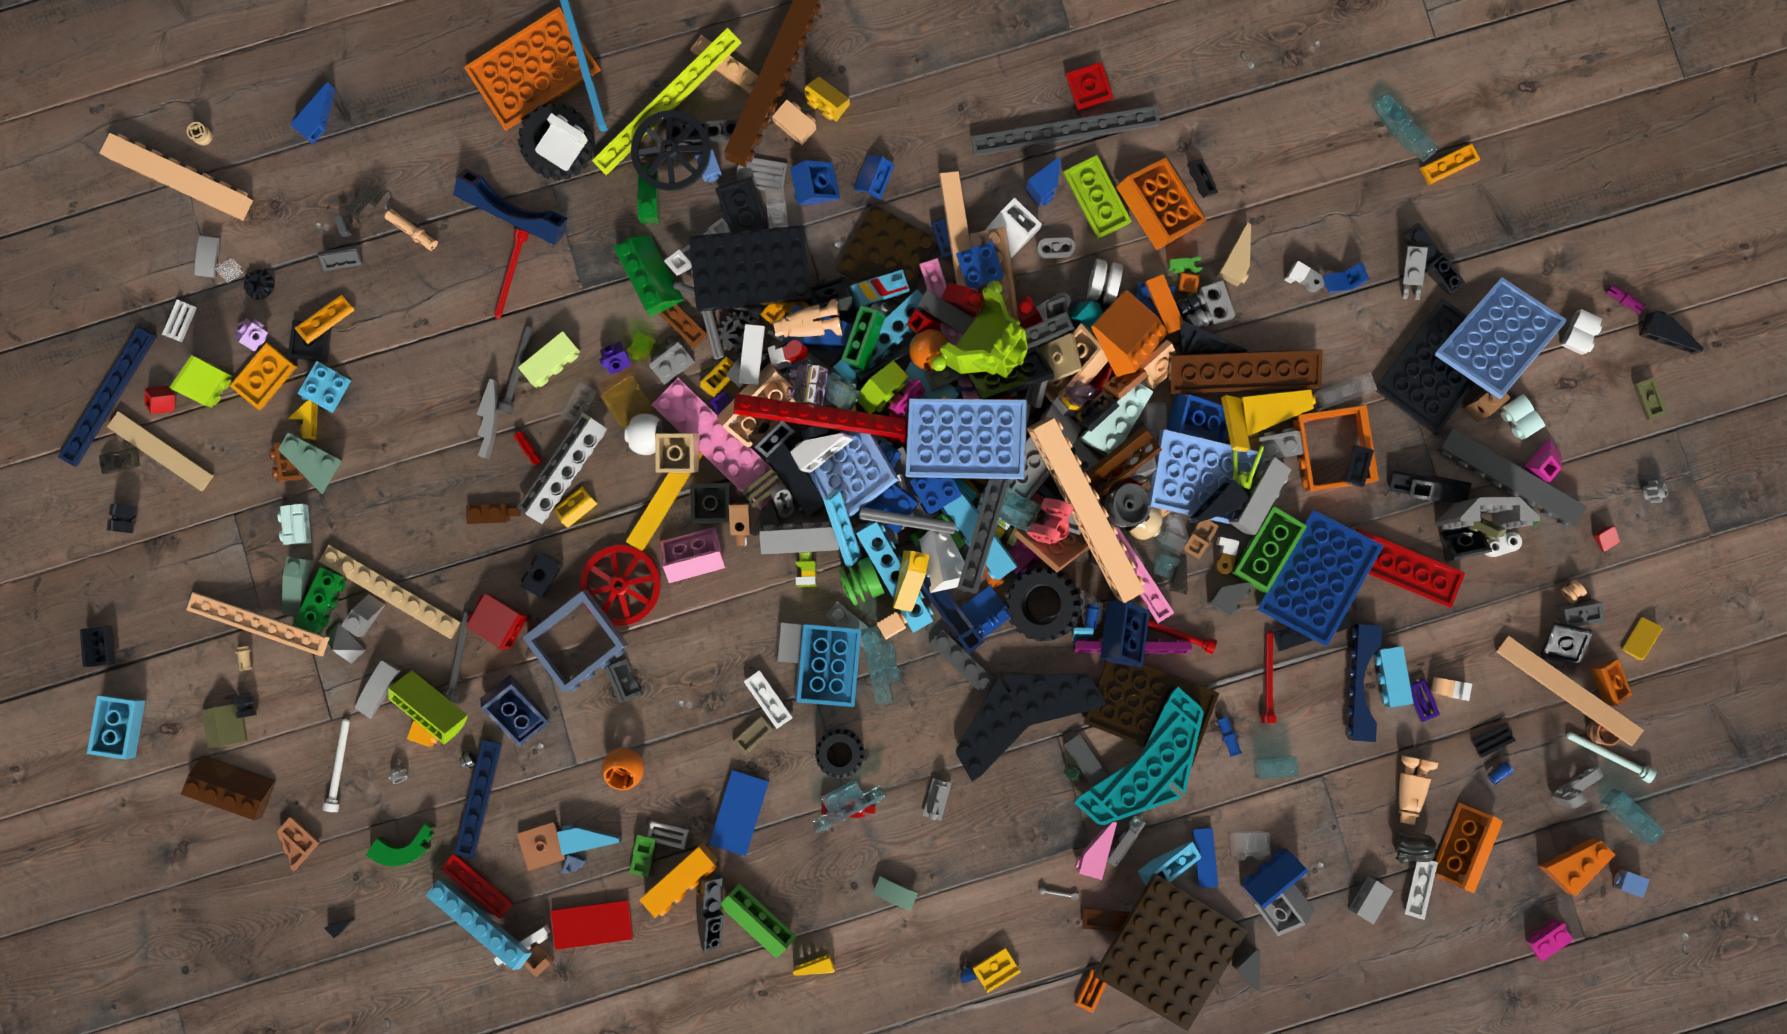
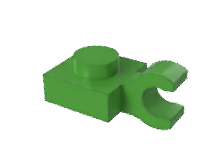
[1167,257,1202,273]

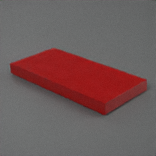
[551,900,633,950]

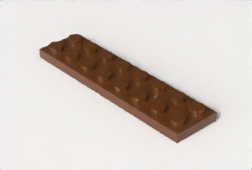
[1169,349,1323,394]

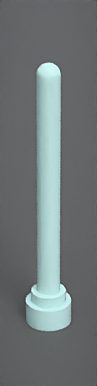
[1566,732,1657,783]

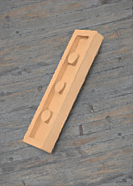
[690,35,758,94]

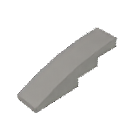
[477,379,499,460]

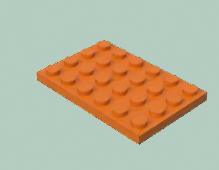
[464,7,601,131]

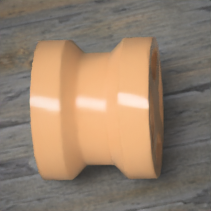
[1561,580,1587,604]

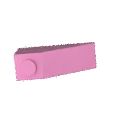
[1075,821,1117,880]

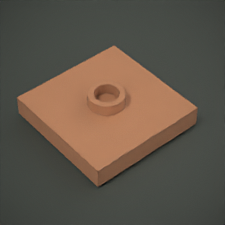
[517,821,566,871]

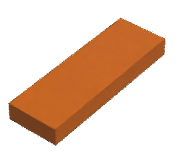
[1145,274,1183,335]

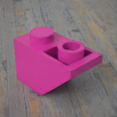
[1524,440,1562,482]

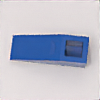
[290,82,335,144]

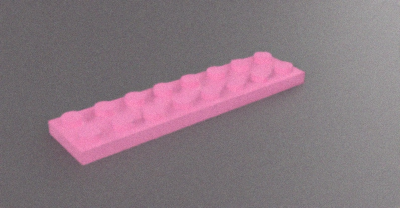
[652,378,786,511]

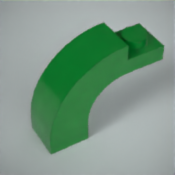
[365,822,436,866]

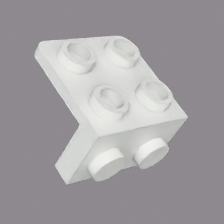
[535,113,588,171]

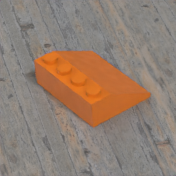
[1116,158,1207,250]
[1091,290,1167,377]

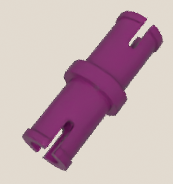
[1605,283,1646,314]

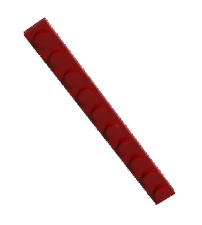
[733,394,908,439]

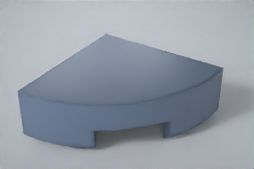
[561,854,587,874]

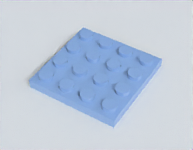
[808,430,899,518]

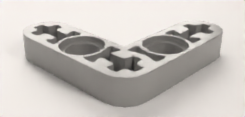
[1551,766,1604,808]

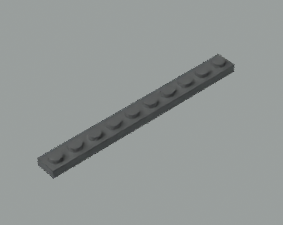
[971,106,1161,157]
[957,404,1032,594]

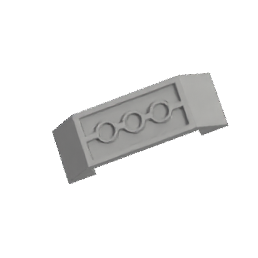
[980,403,1082,518]

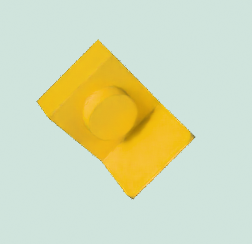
[288,400,318,441]

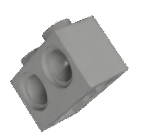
[1197,280,1236,326]

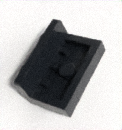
[80,626,115,667]

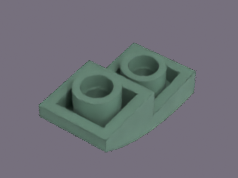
[873,876,918,911]

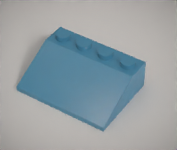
[794,624,861,707]

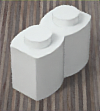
[1561,309,1603,355]

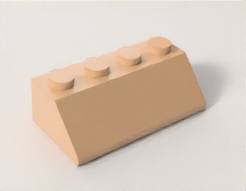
[1044,323,1108,409]
[717,363,801,448]

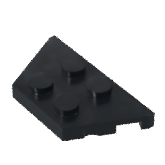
[1180,319,1248,354]

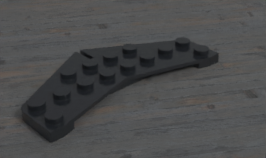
[956,673,1106,781]

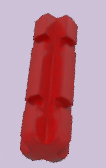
[513,431,542,466]

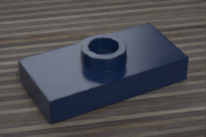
[931,217,952,259]

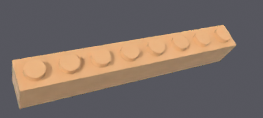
[100,133,253,221]

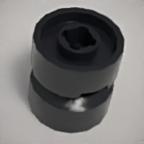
[106,504,137,534]

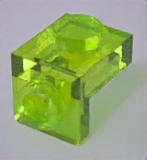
[626,332,656,362]

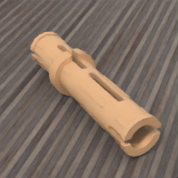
[385,209,438,251]

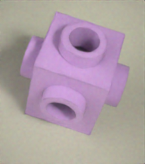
[233,318,268,351]

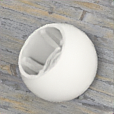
[625,413,663,455]

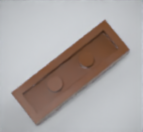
[659,305,708,349]

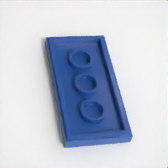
[709,770,769,856]

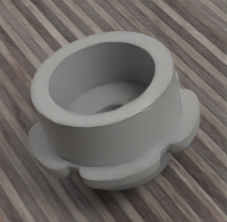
[388,767,408,784]

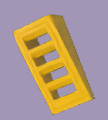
[700,356,734,398]
[793,954,835,975]

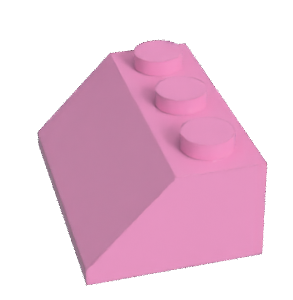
[660,527,725,583]

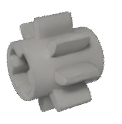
[1643,480,1668,503]

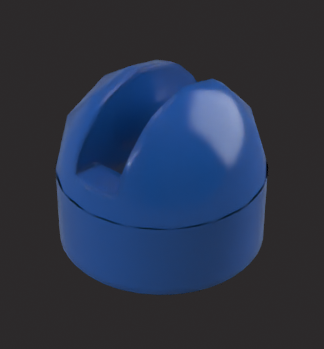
[960,968,977,983]

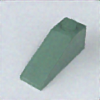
[282,556,313,616]

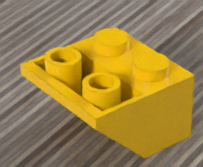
[805,77,850,122]

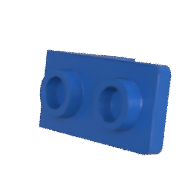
[1322,263,1370,293]

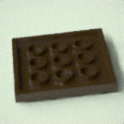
[836,204,937,305]

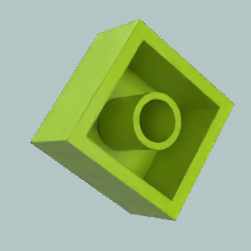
[855,360,909,414]

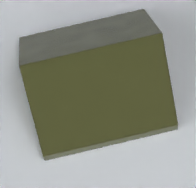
[202,704,247,748]

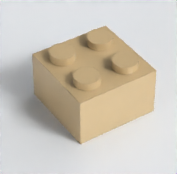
[655,433,699,473]

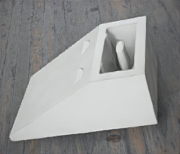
[984,198,1042,259]

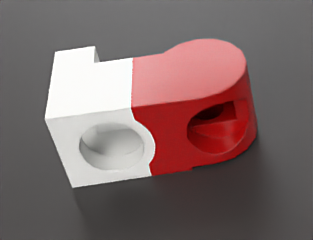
[768,340,808,370]

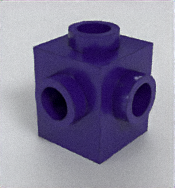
[599,341,631,375]

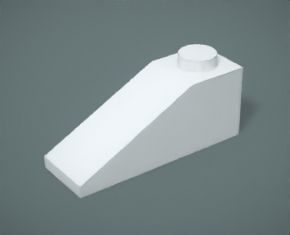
[790,433,853,473]

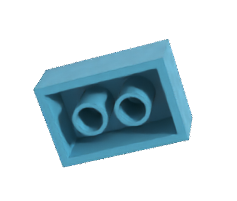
[87,695,146,760]

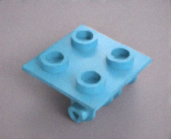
[297,361,351,413]

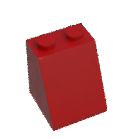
[466,593,529,650]

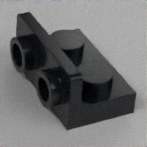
[1075,391,1119,432]

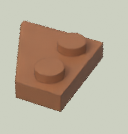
[277,816,321,871]

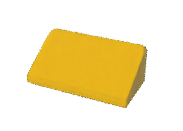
[553,486,597,527]
[1622,617,1663,660]

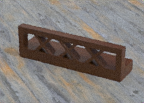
[1086,426,1162,498]

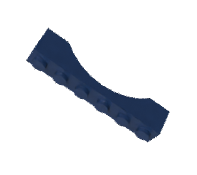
[453,169,568,245]
[913,547,985,654]
[1345,624,1382,742]

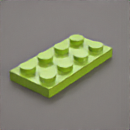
[1063,155,1132,240]

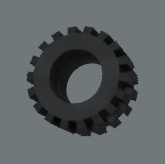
[815,728,864,779]

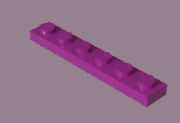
[1073,638,1192,654]

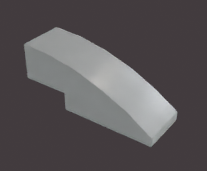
[355,660,402,719]

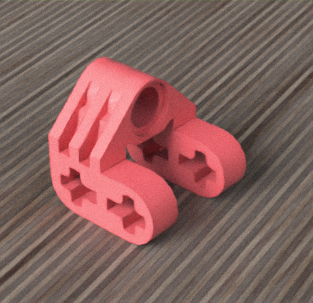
[1027,498,1074,544]

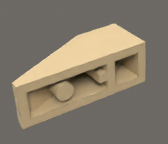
[1217,223,1251,287]

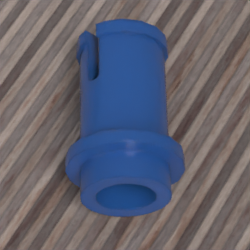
[1084,604,1101,629]
[1487,762,1514,785]

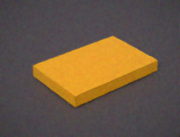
[229,342,297,411]

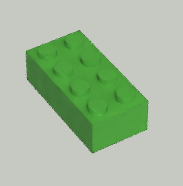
[1230,506,1307,593]

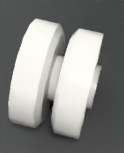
[1087,258,1123,305]

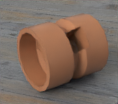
[1586,720,1620,746]

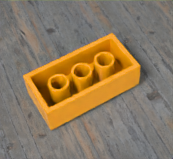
[639,842,718,918]

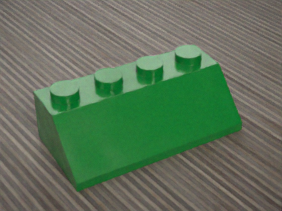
[613,236,684,318]

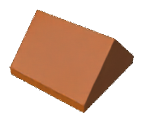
[1590,659,1632,706]

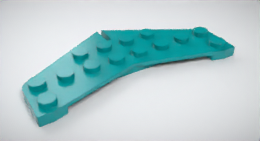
[1074,686,1203,825]

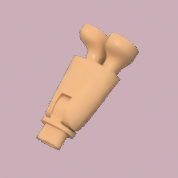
[773,299,843,337]
[1398,755,1439,825]

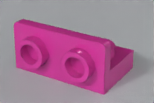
[1526,919,1573,962]

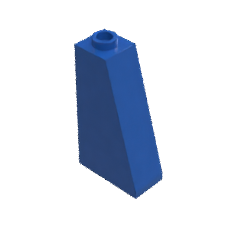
[782,305,853,346]

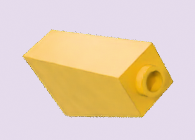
[1240,390,1316,436]

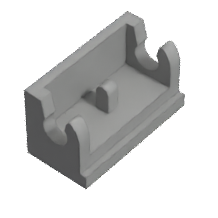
[775,623,802,663]
[1349,876,1393,925]

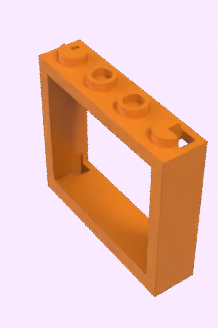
[1292,405,1379,492]

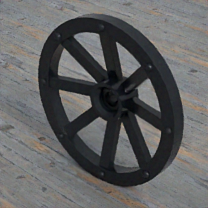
[631,110,711,191]

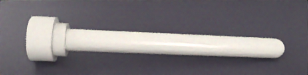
[322,718,350,812]

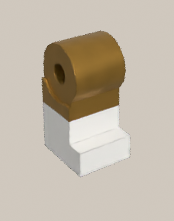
[1214,537,1239,574]

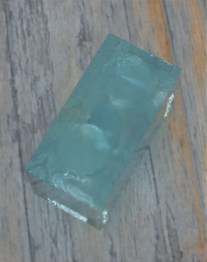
[1253,755,1299,780]

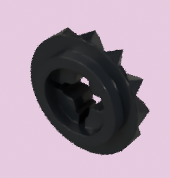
[243,269,274,300]

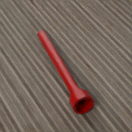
[494,229,529,319]
[1148,620,1217,654]
[1261,631,1277,723]

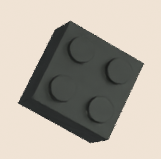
[690,483,731,524]

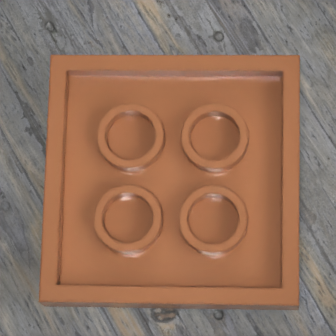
[1014,511,1089,572]

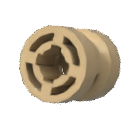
[186,122,213,146]

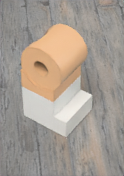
[1431,677,1472,701]

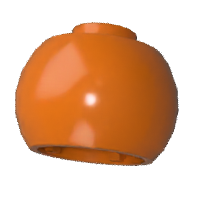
[909,329,950,371]
[601,747,644,790]

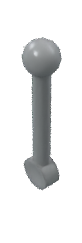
[1039,887,1079,901]

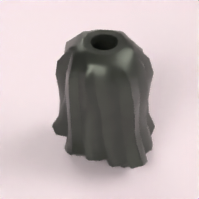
[1395,829,1436,864]

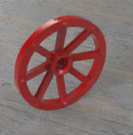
[580,545,661,626]

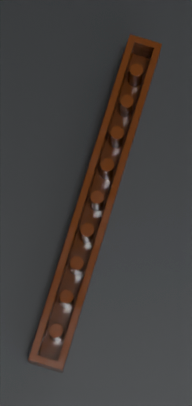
[724,0,821,168]

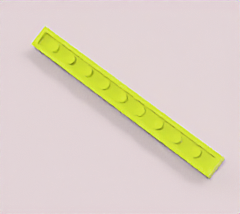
[592,28,741,176]

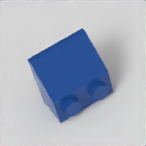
[1025,157,1061,208]
[790,160,840,205]

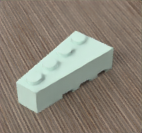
[1077,383,1153,456]

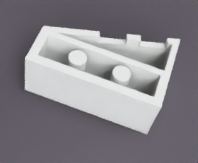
[919,530,965,593]

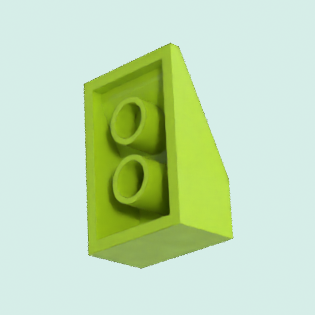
[169,355,233,408]

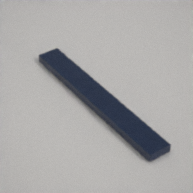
[58,326,157,467]

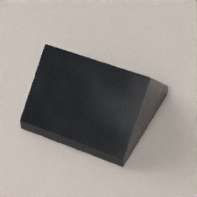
[1439,527,1492,561]

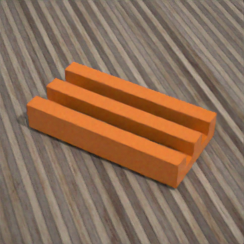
[1075,968,1106,1013]

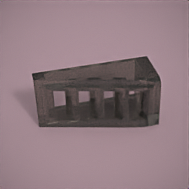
[1170,554,1188,595]

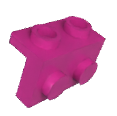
[1008,541,1042,577]

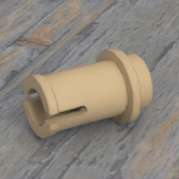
[235,646,252,671]

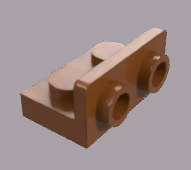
[1103,367,1148,399]
[269,442,303,483]

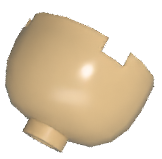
[1125,507,1162,540]

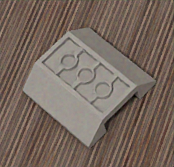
[1435,497,1540,530]

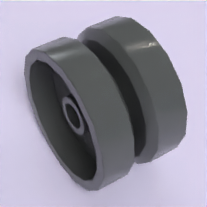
[1100,483,1151,528]

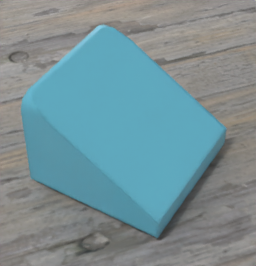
[1072,627,1094,642]

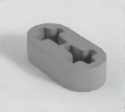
[771,484,794,518]

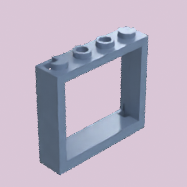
[522,590,629,693]

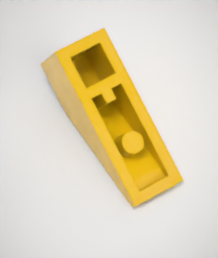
[893,551,929,612]

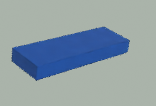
[1192,827,1219,888]

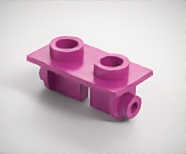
[888,379,926,418]

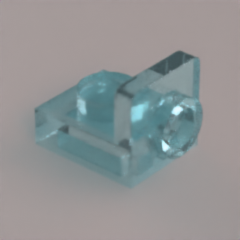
[1153,554,1179,578]

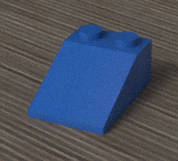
[1166,394,1228,444]

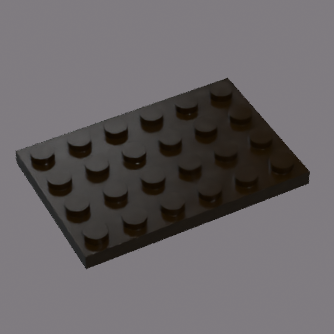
[1083,661,1219,766]

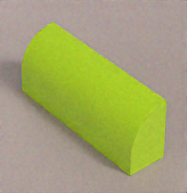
[388,670,468,744]

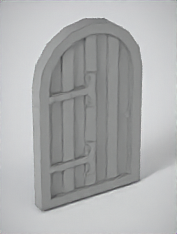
[737,158,788,194]

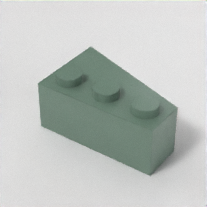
[278,432,342,494]

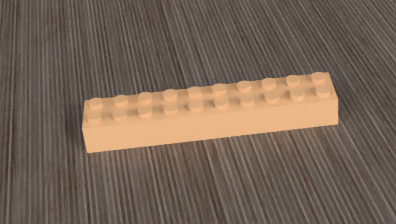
[1027,417,1145,603]

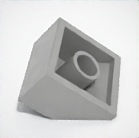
[1255,884,1315,936]

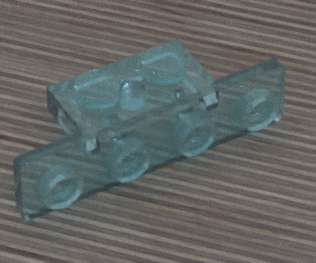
[861,626,899,705]
[813,779,886,833]

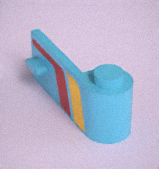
[848,270,910,310]

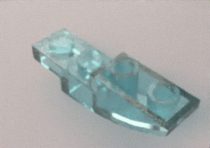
[1372,93,1439,162]

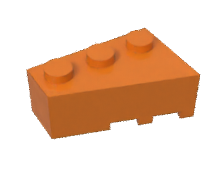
[1538,838,1615,896]

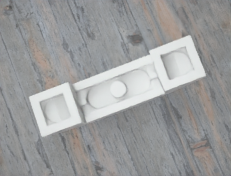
[664,218,730,275]

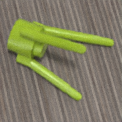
[1232,446,1264,490]

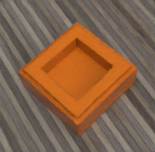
[1177,272,1200,295]

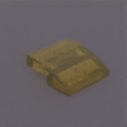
[600,375,654,430]

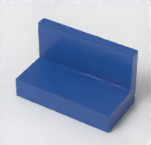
[854,155,894,199]

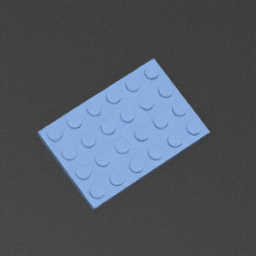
[1435,277,1567,399]
[906,399,1027,479]
[1149,429,1265,525]

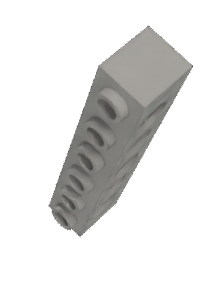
[517,412,607,524]

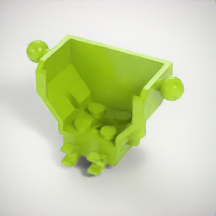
[931,280,1028,379]

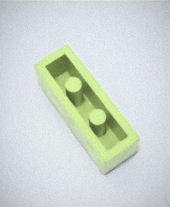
[518,331,580,388]

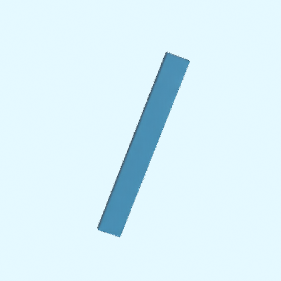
[560,0,608,132]

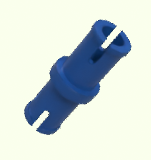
[1216,716,1242,757]

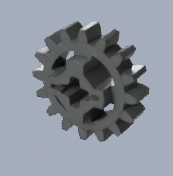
[719,312,757,354]

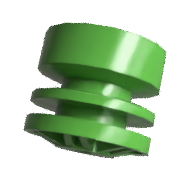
[839,556,884,606]

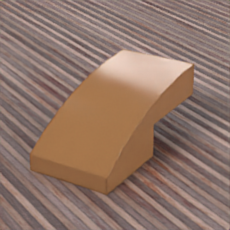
[1183,520,1219,559]

